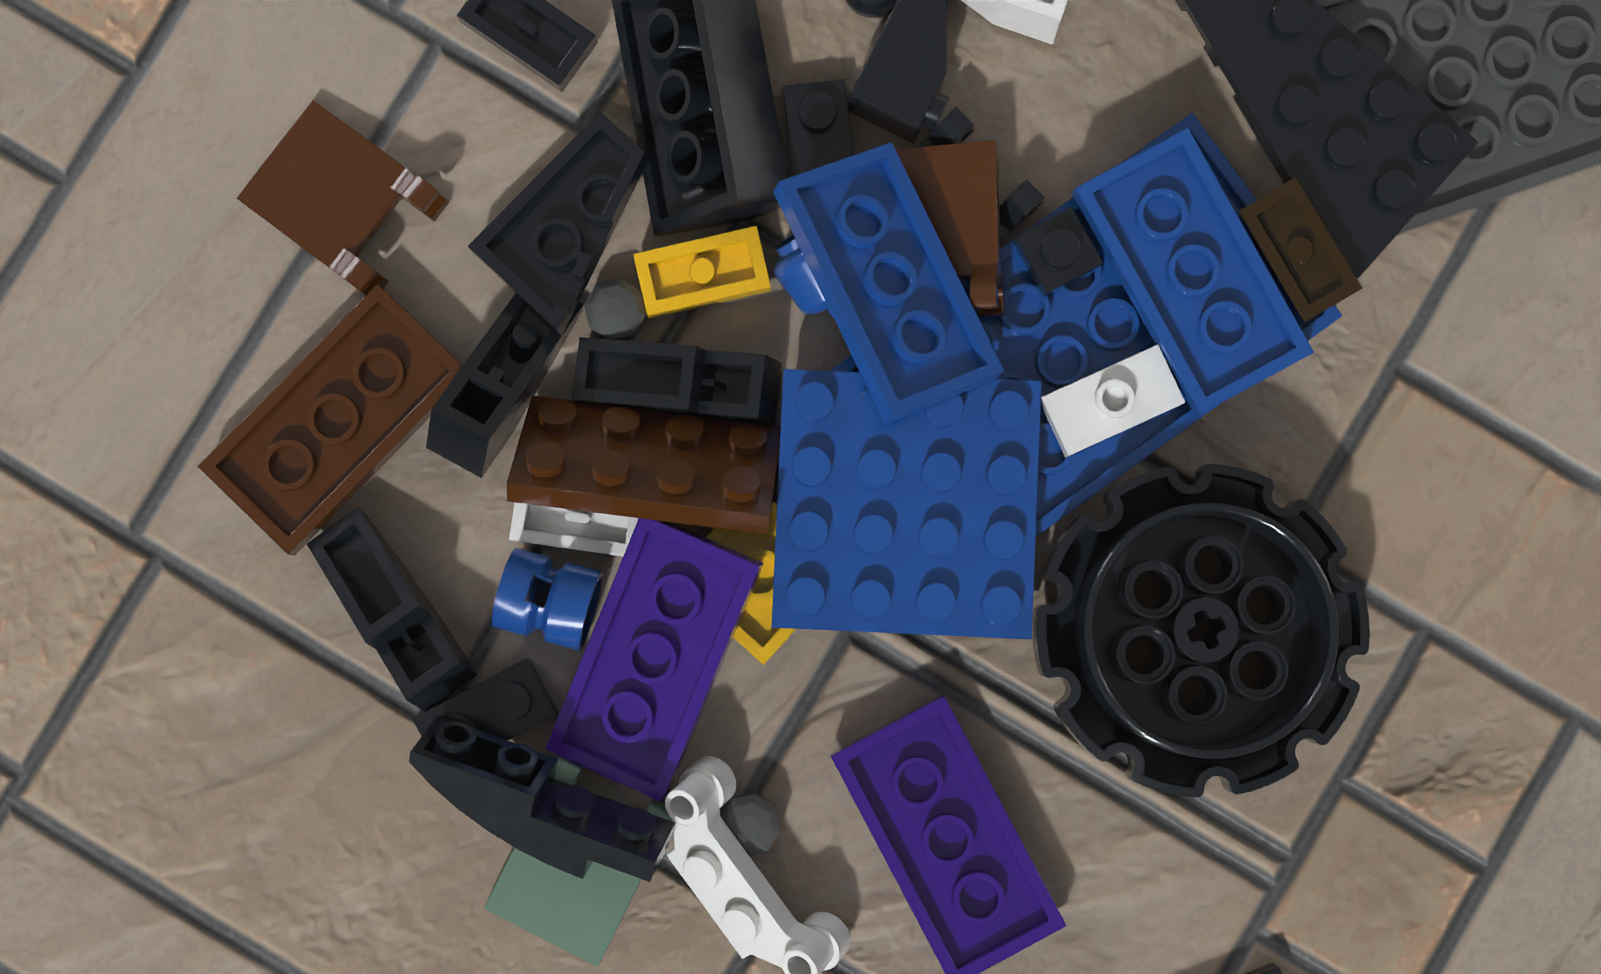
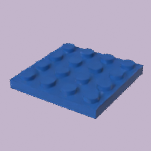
[771,369,1041,640]

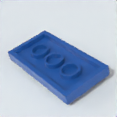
[1071,127,1314,416]
[773,142,1004,424]

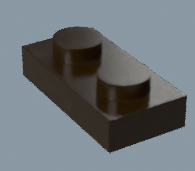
[1238,177,1364,322]

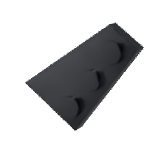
[468,112,649,336]

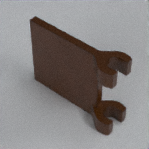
[237,100,450,295]
[896,140,1005,317]

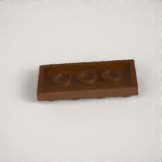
[197,284,463,556]
[507,395,781,534]

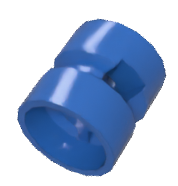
[492,548,603,651]

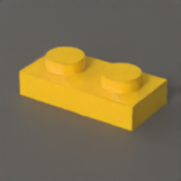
[633,226,771,319]

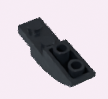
[409,715,675,882]

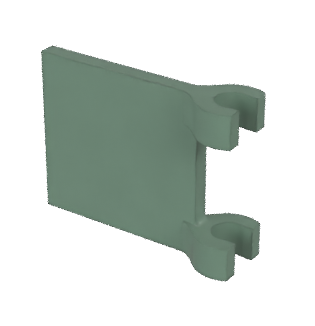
[484,757,672,967]

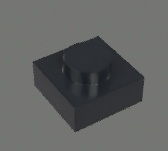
[1013,207,1103,297]

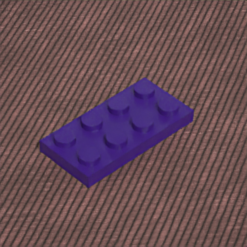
[545,518,764,802]
[830,695,1067,974]

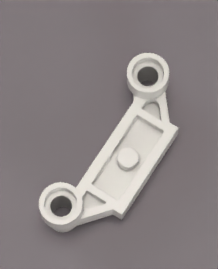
[665,756,851,974]

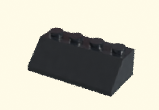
[612,0,788,236]

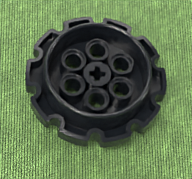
[1032,464,1370,798]

